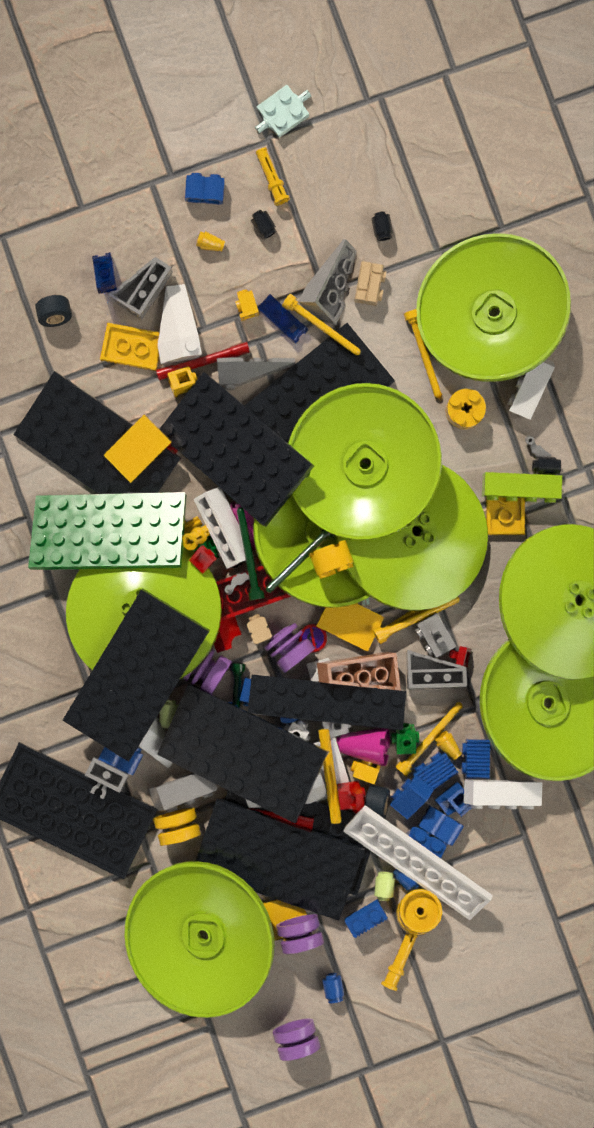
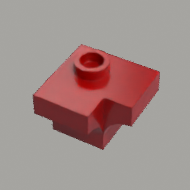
[213,617,242,653]
[336,781,366,814]

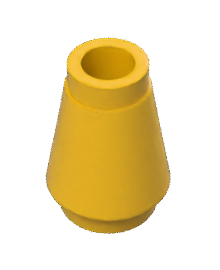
[196,231,225,252]
[435,731,462,760]

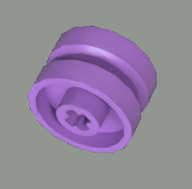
[276,914,324,954]
[273,1018,321,1061]

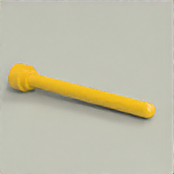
[282,294,361,355]
[403,309,442,398]
[373,597,460,644]
[395,702,463,777]

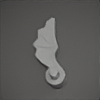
[525,436,551,457]
[224,572,249,595]

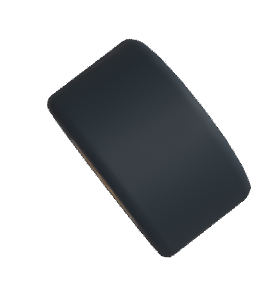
[35,295,72,327]
[365,785,390,819]

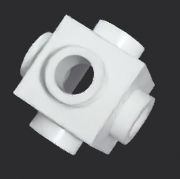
[284,720,310,741]

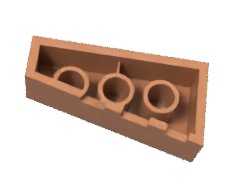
[317,652,401,691]

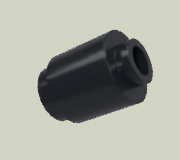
[251,210,277,240]
[371,211,393,241]
[532,456,561,475]

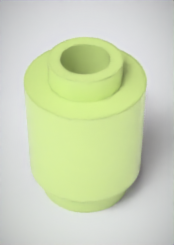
[159,700,179,728]
[374,872,395,901]

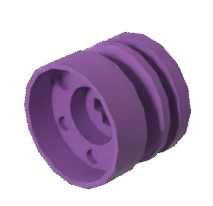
[264,623,315,673]
[183,649,232,694]

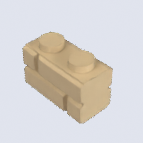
[354,261,387,306]
[246,614,273,644]

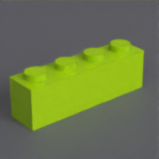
[482,472,562,503]

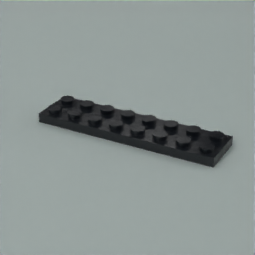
[248,674,406,730]

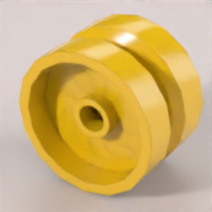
[153,807,201,846]
[396,889,442,936]

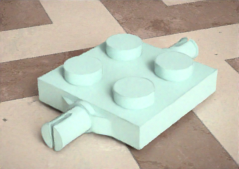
[255,85,311,138]

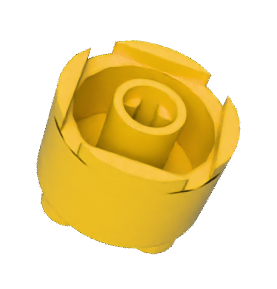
[445,389,486,430]
[309,540,354,579]

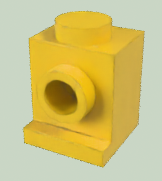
[235,289,259,321]
[167,366,197,398]
[350,760,381,784]

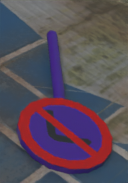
[299,624,327,652]

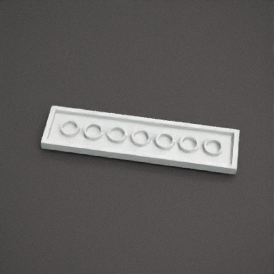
[344,805,493,920]

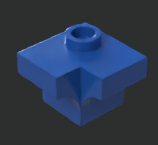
[435,782,472,817]

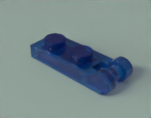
[92,252,117,294]
[257,294,309,344]

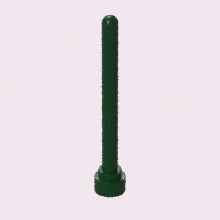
[237,507,265,601]
[266,529,336,593]
[230,663,246,708]

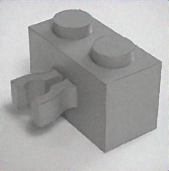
[415,613,457,658]
[85,756,130,799]

